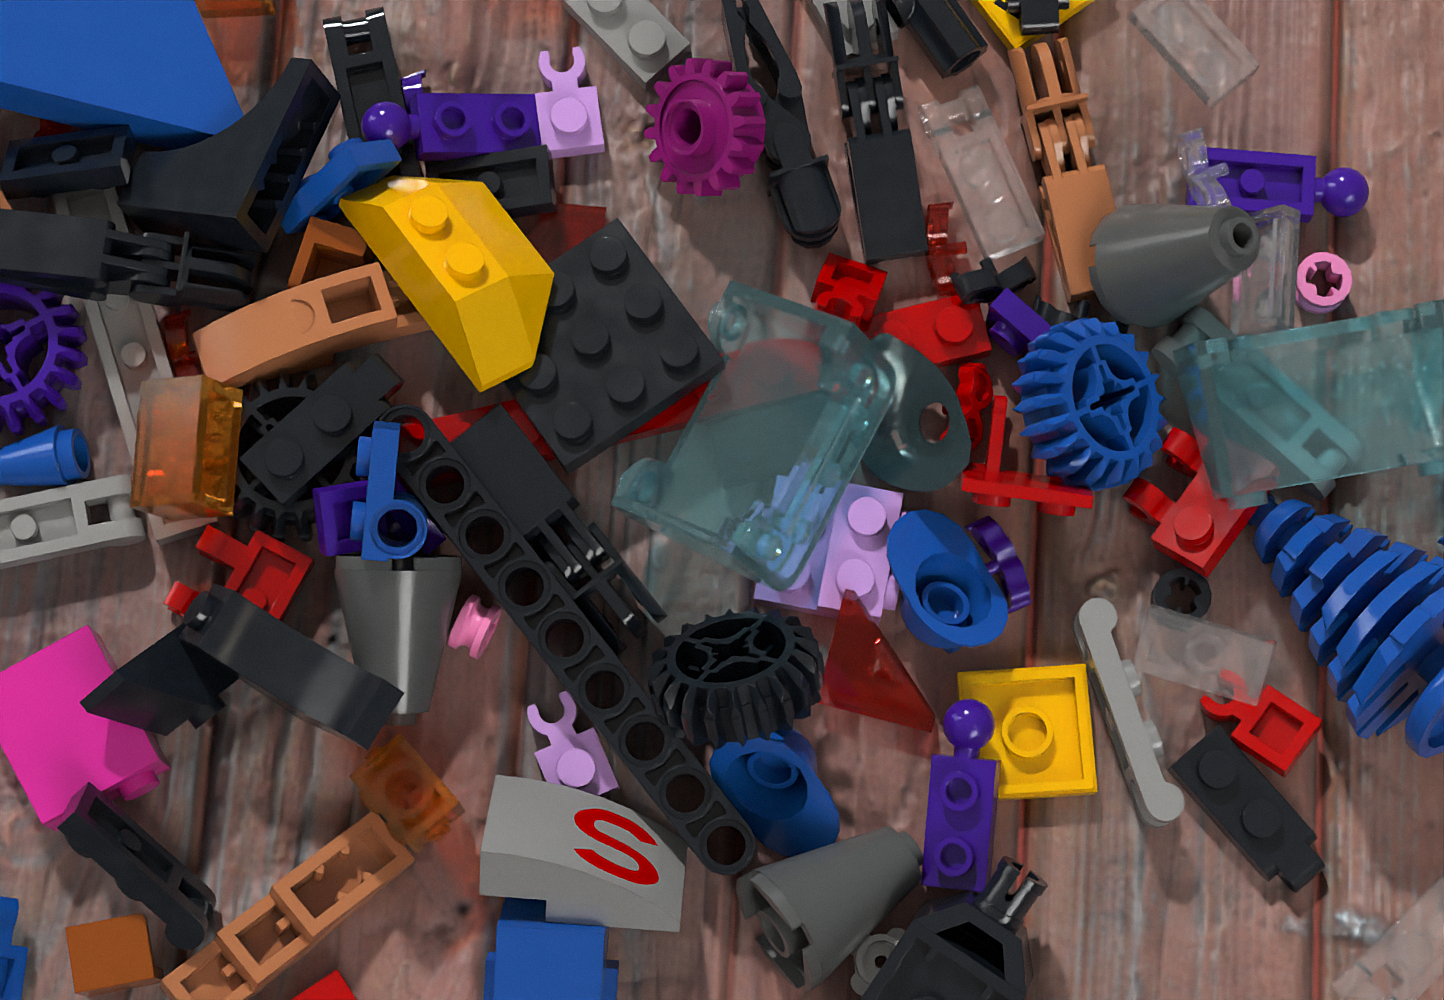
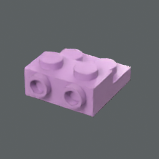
[753,475,910,626]

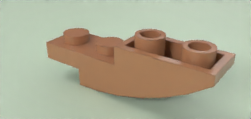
[192,262,432,394]

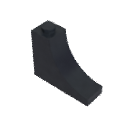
[117,58,341,253]
[178,583,404,750]

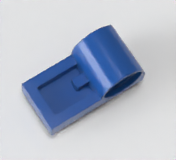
[350,421,428,562]

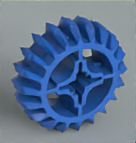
[1011,317,1168,491]

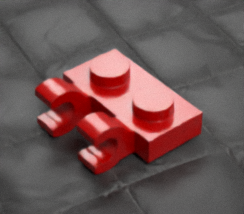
[1122,427,1280,578]
[163,525,315,622]

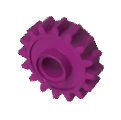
[644,58,766,197]

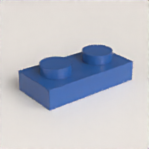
[281,138,402,234]

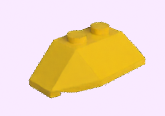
[339,175,554,393]

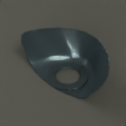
[852,333,972,492]

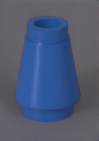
[0,424,91,487]

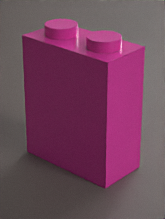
[0,624,170,832]

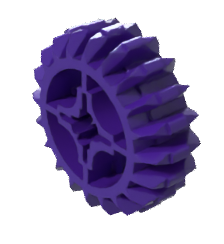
[0,283,88,436]

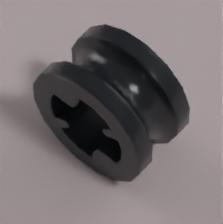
[1150,567,1212,629]

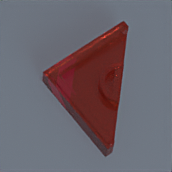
[818,588,936,733]

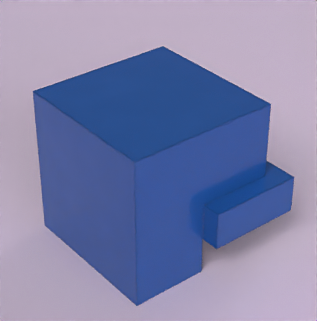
[484,897,619,1000]

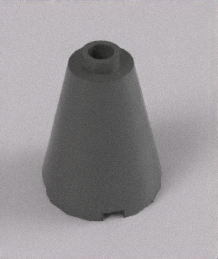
[1088,204,1260,329]
[333,554,463,726]
[736,826,924,991]

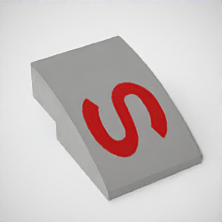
[479,775,688,932]

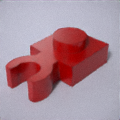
[810,252,888,339]
[1200,668,1322,778]

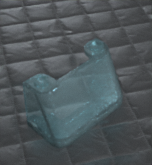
[610,280,897,592]
[1173,299,1444,511]

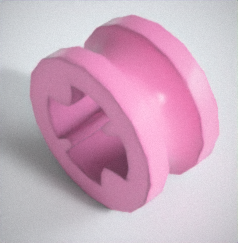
[1290,252,1352,314]
[448,594,503,660]

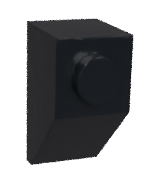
[79,623,239,736]

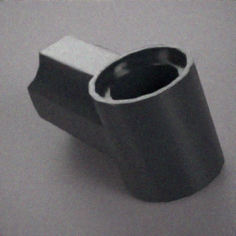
[886,0,988,79]

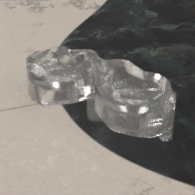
[1178,126,1232,206]

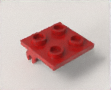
[958,395,1094,516]

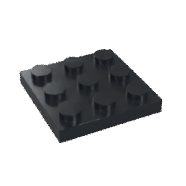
[501,218,726,475]

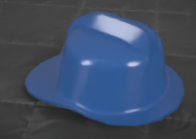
[886,509,1008,654]
[709,729,840,857]

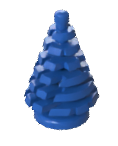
[1247,493,1444,758]

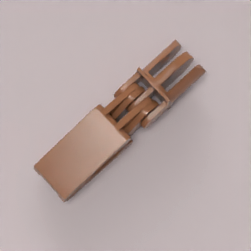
[1007,37,1116,303]

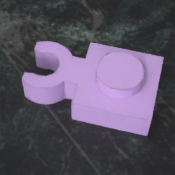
[535,46,605,159]
[527,691,620,797]

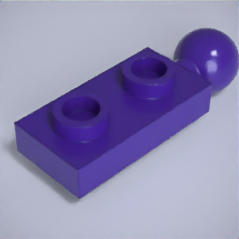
[361,93,541,161]
[1185,146,1369,223]
[921,699,1001,892]

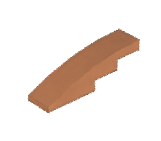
[159,810,415,1000]

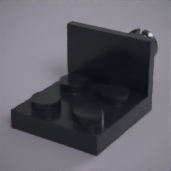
[860,856,1048,1000]

